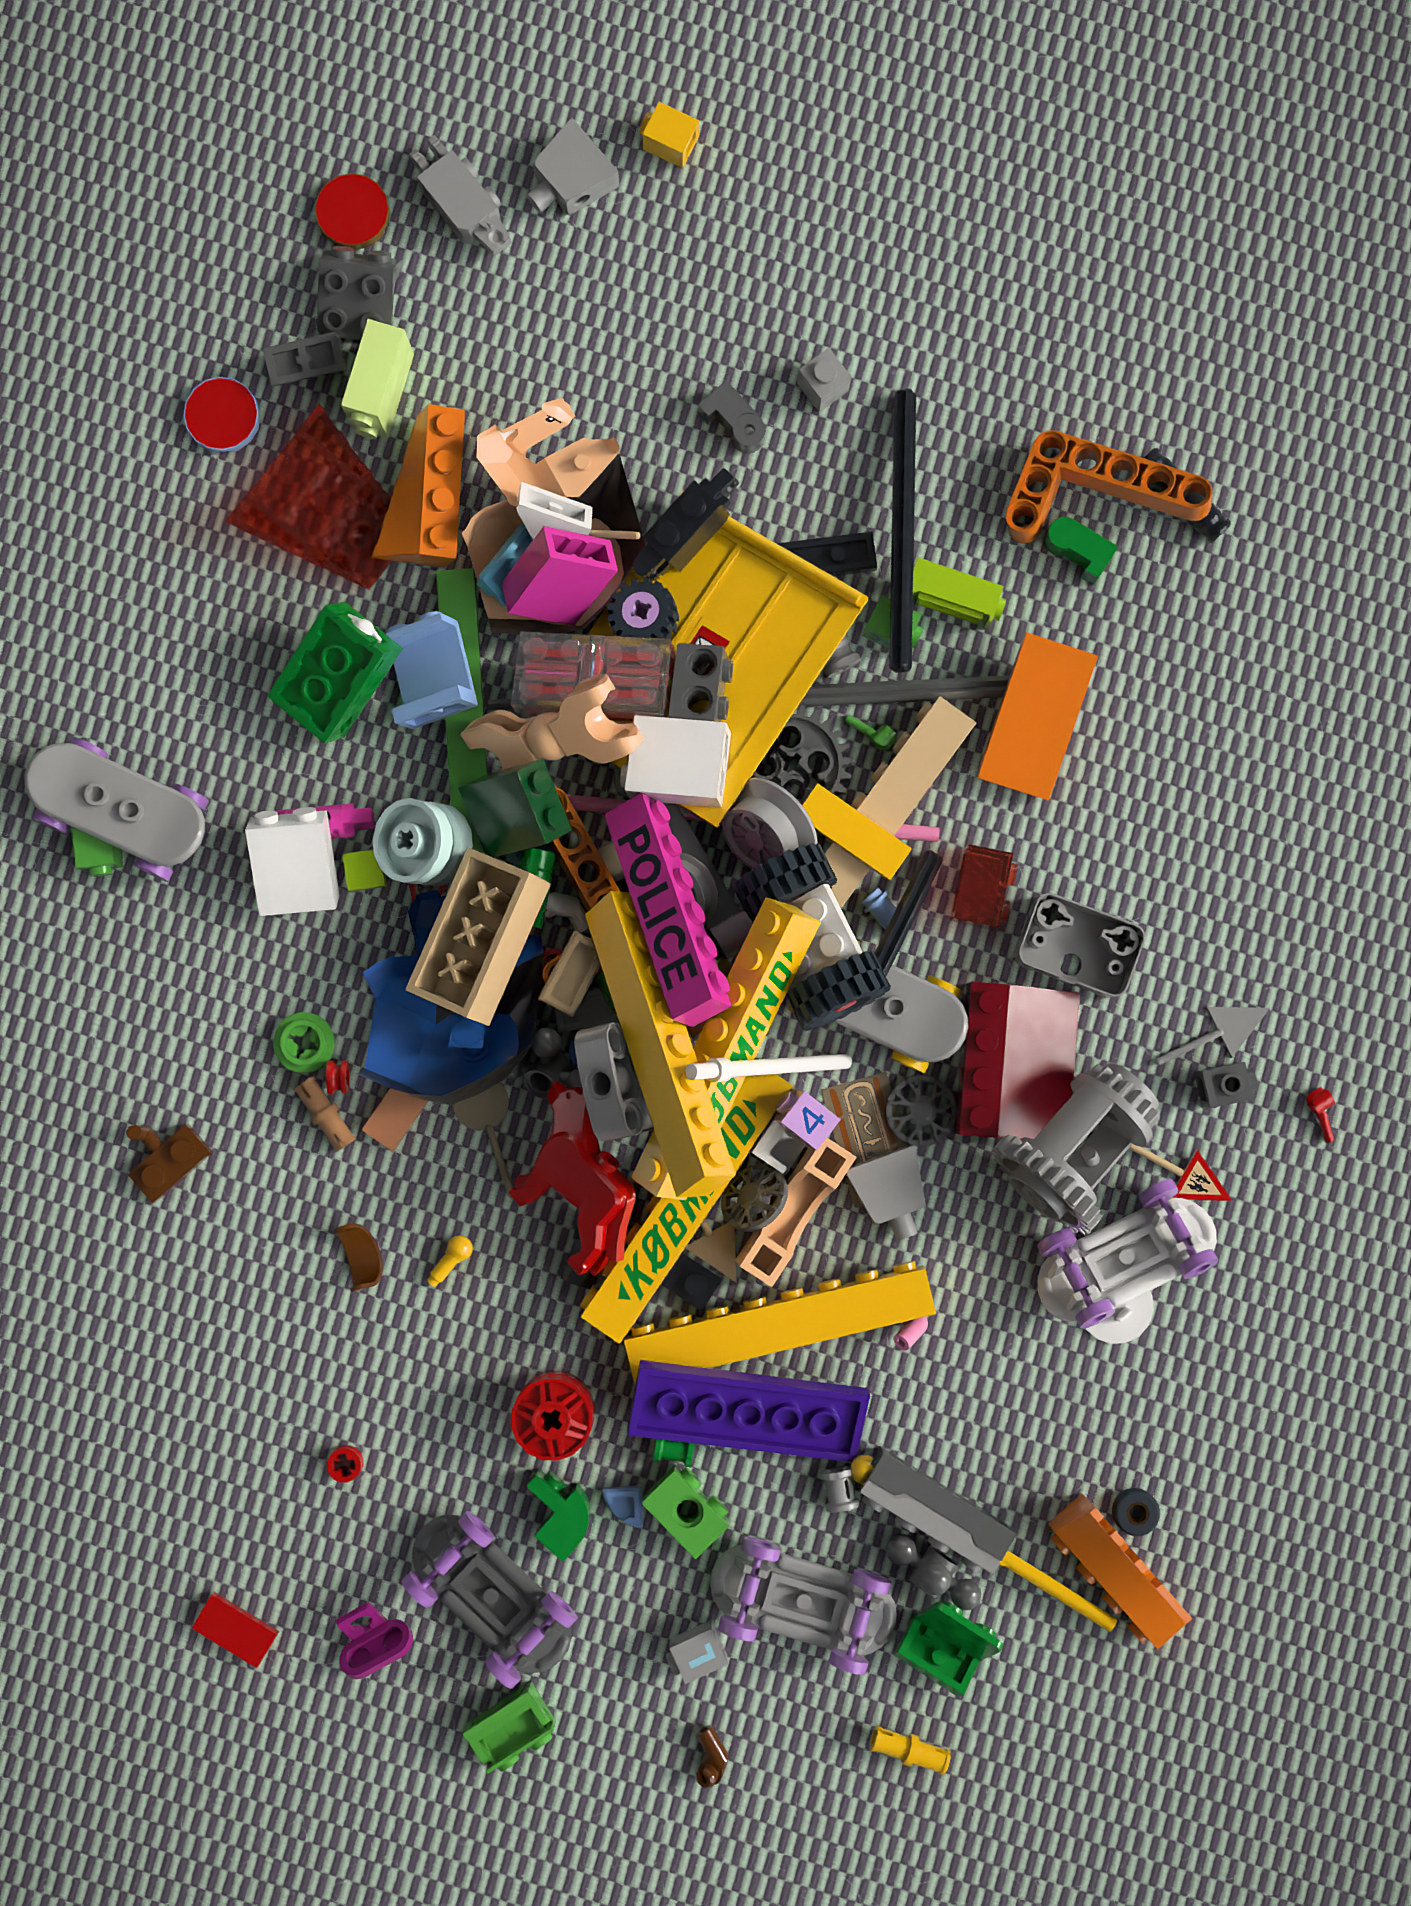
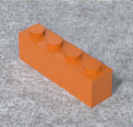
[371,404,465,568]
[1048,1493,1193,1650]

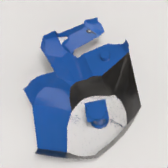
[353,890,545,1105]

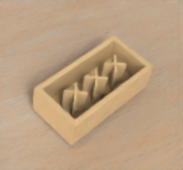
[405,848,551,1026]

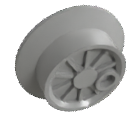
[723,778,818,870]

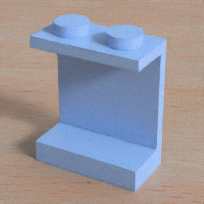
[386,611,478,729]

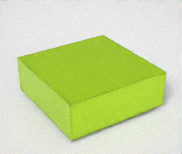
[342,849,387,892]

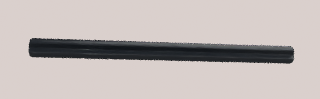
[889,388,916,673]

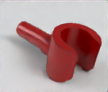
[1306,1087,1335,1143]

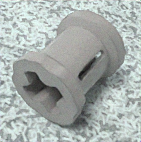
[820,1466,860,1513]

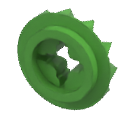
[273,1012,336,1073]

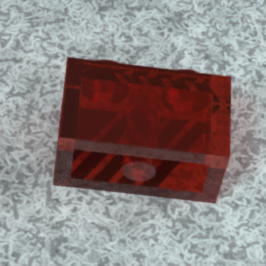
[950,844,1017,930]

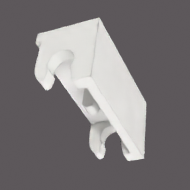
[751,1089,806,1175]

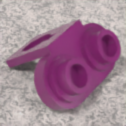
[336,1602,413,1679]

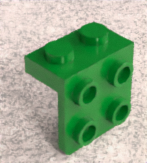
[893,1601,1003,1697]

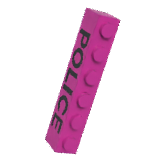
[604,792,732,1027]

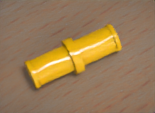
[870,1725,951,1775]

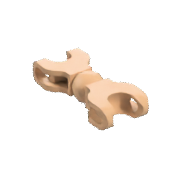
[460,674,644,771]

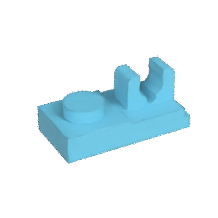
[477,524,533,606]

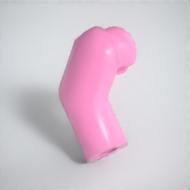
[893,1317,928,1351]

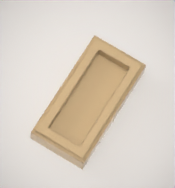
[538,931,601,1017]

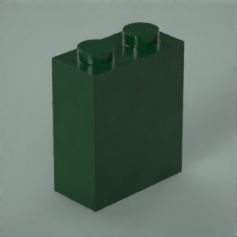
[458,758,572,857]

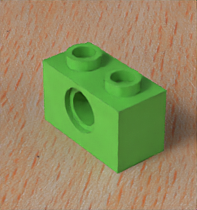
[642,1464,729,1560]

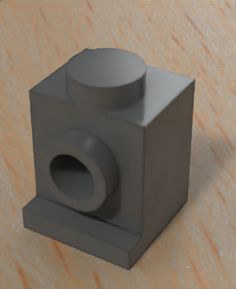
[1194,1062,1258,1109]

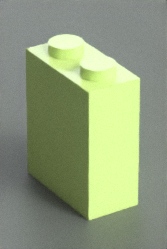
[341,319,414,439]

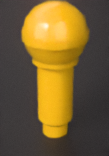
[427,1235,473,1287]

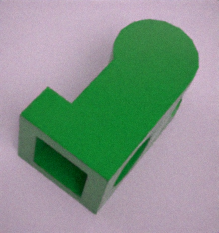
[1044,517,1118,586]

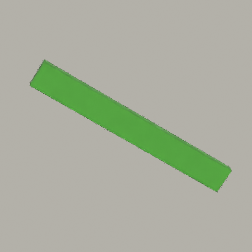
[436,568,494,858]

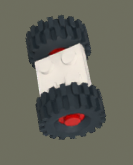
[733,843,891,1031]

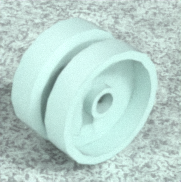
[373,798,473,887]

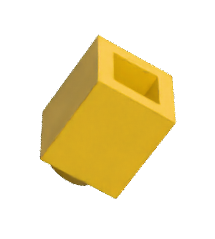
[639,102,699,168]

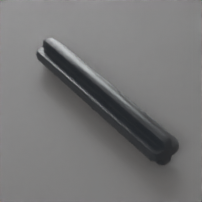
[874,850,943,976]

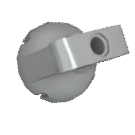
[574,1022,696,1141]

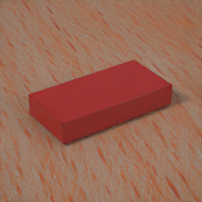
[191,1592,280,1668]

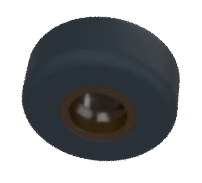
[1112,1488,1160,1536]

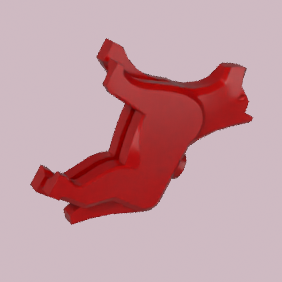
[508,1081,636,1276]

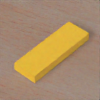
[802,783,912,881]

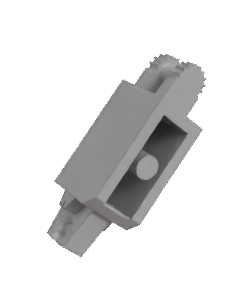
[409,135,511,256]

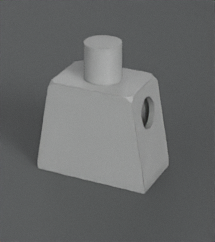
[526,118,619,215]
[845,1145,926,1241]

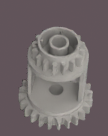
[991,1063,1160,1235]

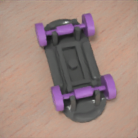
[401,1511,578,1689]

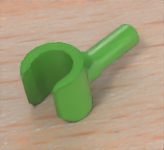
[845,715,897,751]

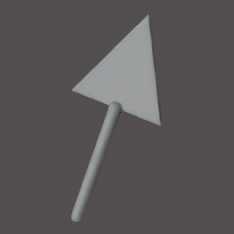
[1155,1007,1270,1065]

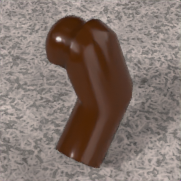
[696,1725,729,1788]

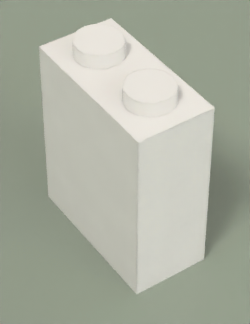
[620,715,731,808]
[245,807,340,916]

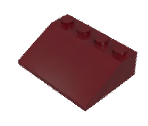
[954,981,1080,1139]

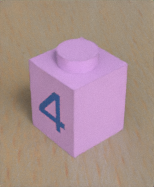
[774,1089,841,1150]

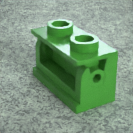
[463,1681,556,1774]

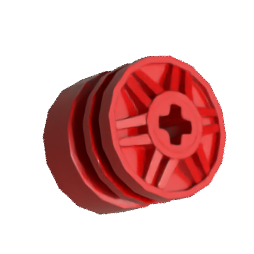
[511,1370,595,1461]

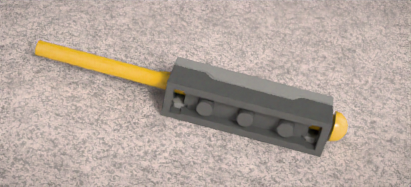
[850,1447,1117,1632]

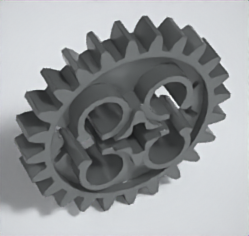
[751,705,853,805]

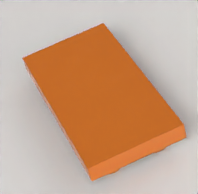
[976,632,1098,801]

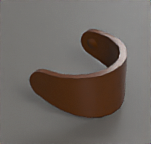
[334,1224,383,1293]

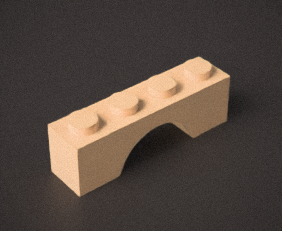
[735,1138,857,1287]

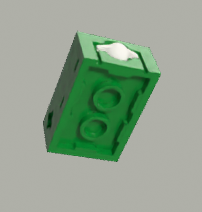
[267,601,403,744]

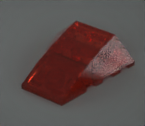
[225,403,392,590]

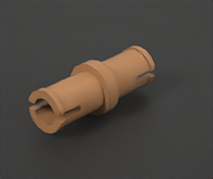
[293,1076,357,1152]

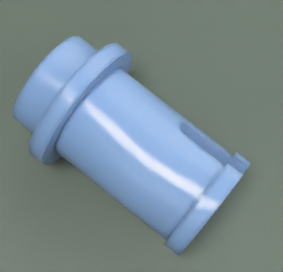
[861,887,896,930]

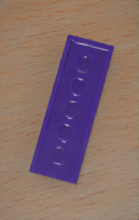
[627,1360,870,1462]

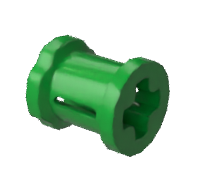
[653,1439,695,1468]

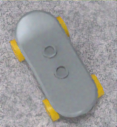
[788,941,968,1074]

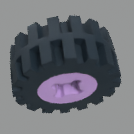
[607,578,679,652]

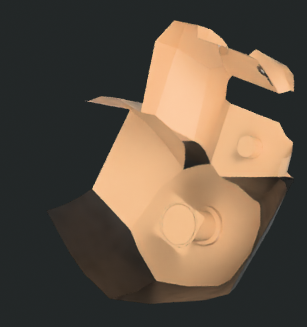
[462,398,646,636]

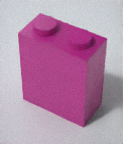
[502,526,618,626]

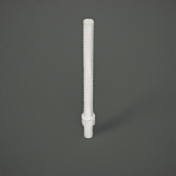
[685,1054,852,1082]

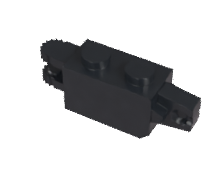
[632,468,739,581]

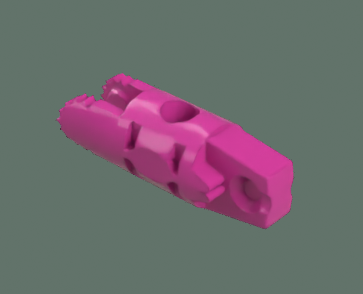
[276,803,375,839]

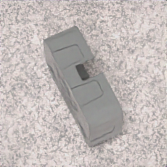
[1014,893,1145,998]

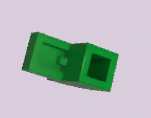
[526,1468,590,1562]

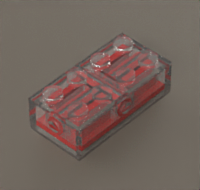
[511,631,677,724]

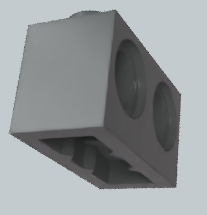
[668,643,733,722]

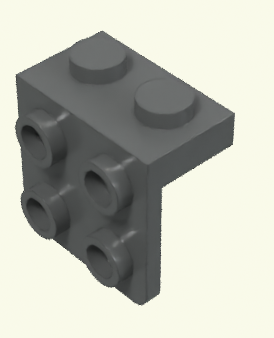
[317,246,402,340]

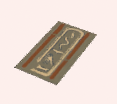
[821,1071,908,1208]

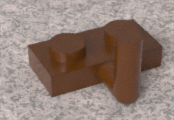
[126,1124,213,1203]

